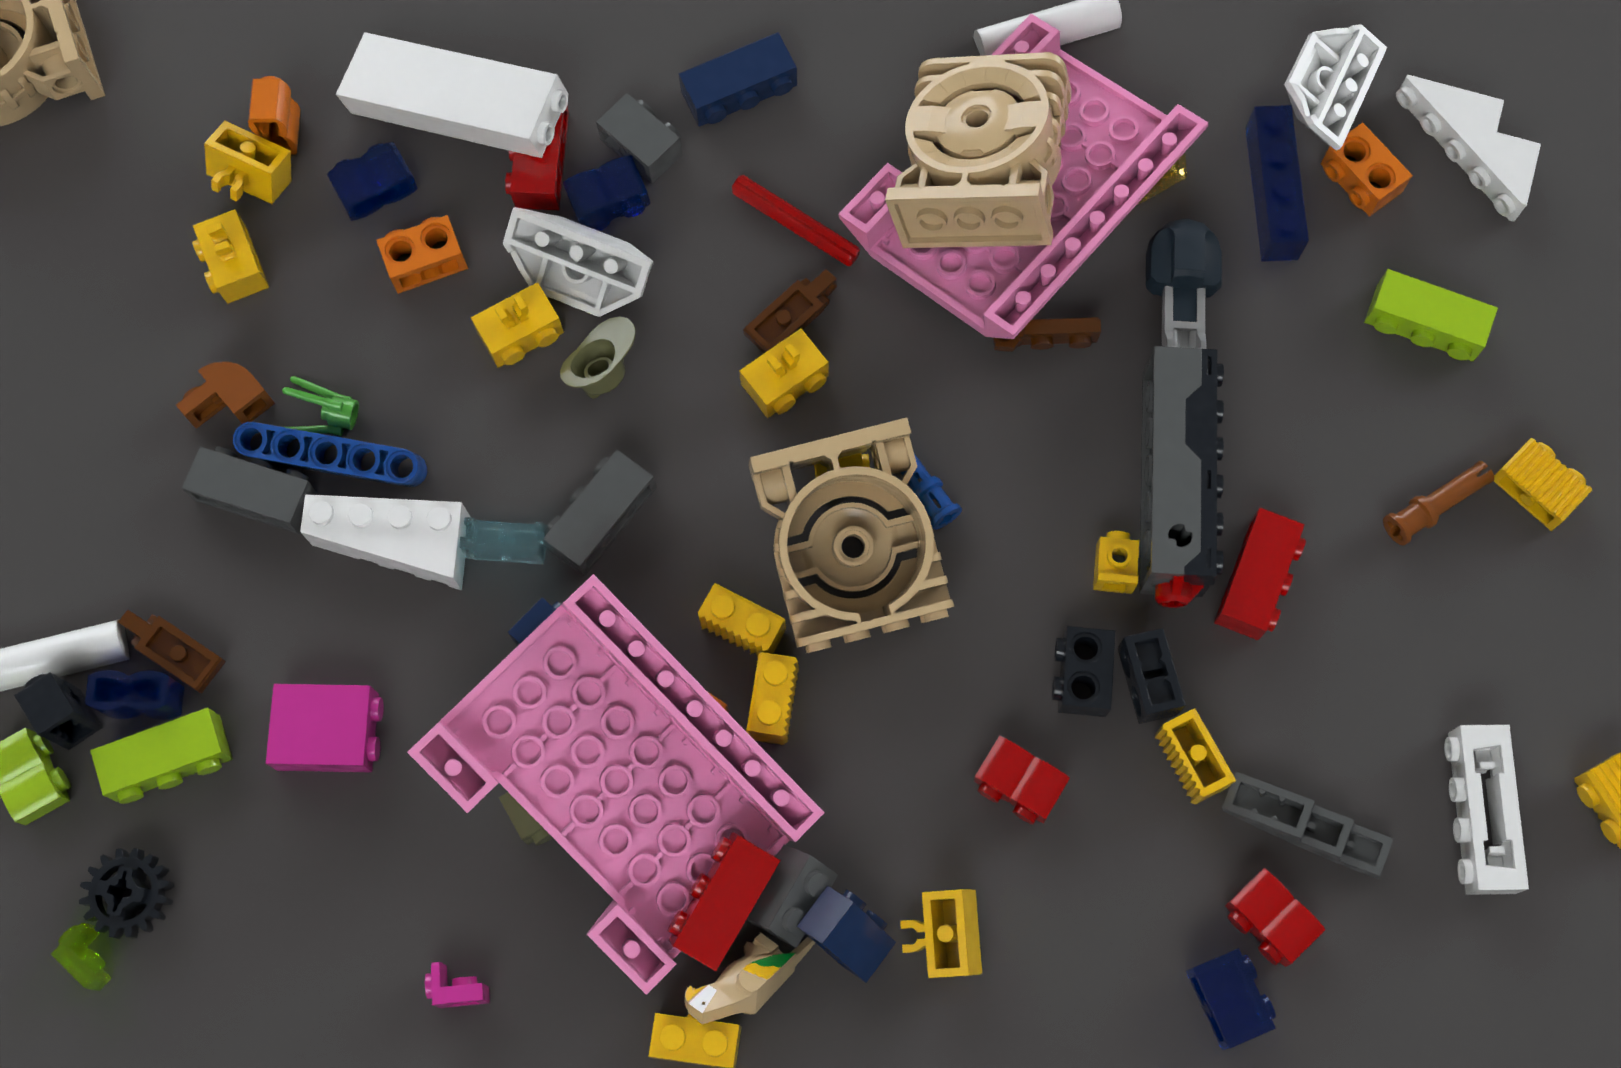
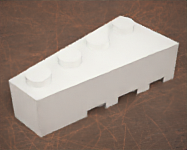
[300,494,470,590]

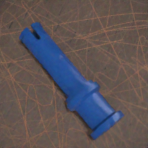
[886,421,962,530]

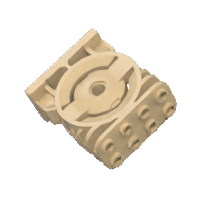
[0,0,105,126]
[885,52,1072,248]
[748,417,955,653]

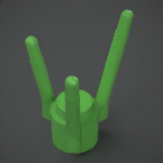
[282,376,359,436]

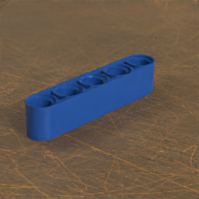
[233,422,427,487]

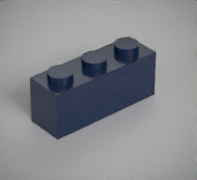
[679,32,797,127]

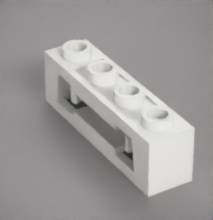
[1444,724,1529,895]

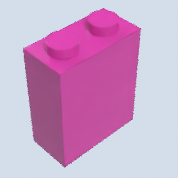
[266,684,384,772]

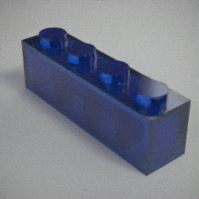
[1245,105,1309,262]

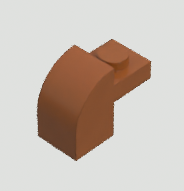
[176,362,275,429]

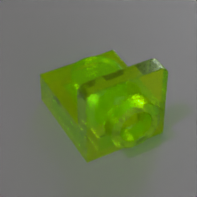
[51,923,112,991]

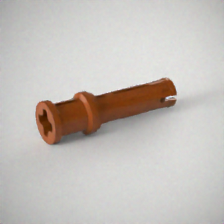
[1383,461,1494,546]

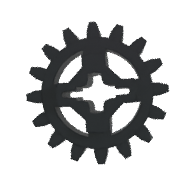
[79,848,174,939]

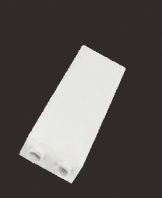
[336,32,569,158]

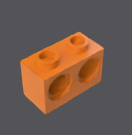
[1321,122,1413,217]
[376,215,468,294]

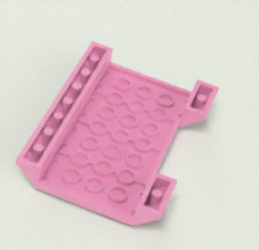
[838,14,1208,339]
[407,574,825,995]

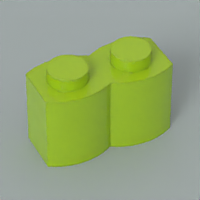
[0,727,71,825]

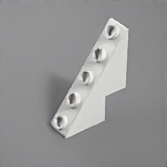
[1396,74,1541,222]

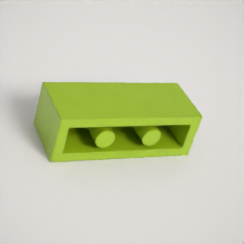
[1364,269,1498,361]
[90,707,233,804]

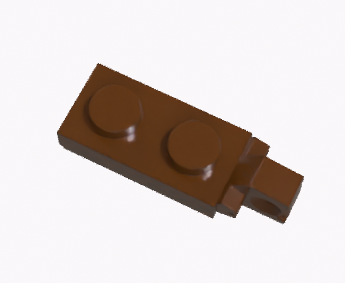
[743,269,837,353]
[993,317,1101,352]
[118,610,226,694]

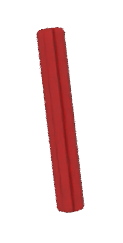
[732,175,860,266]

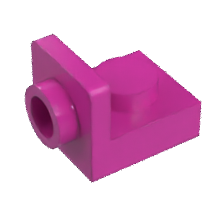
[425,962,490,1008]

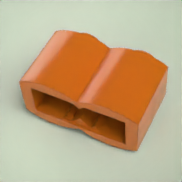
[248,76,301,155]

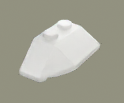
[1284,24,1387,151]
[502,207,653,317]

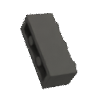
[182,446,317,535]
[543,450,657,577]

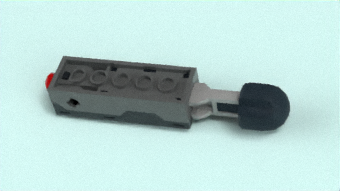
[1139,219,1224,608]

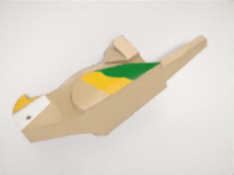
[684,933,815,1024]

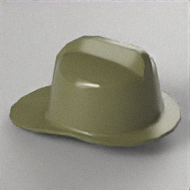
[560,316,636,399]

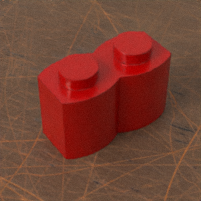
[974,735,1070,825]
[1225,868,1326,967]

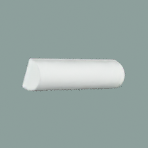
[973,0,1122,56]
[0,619,130,692]

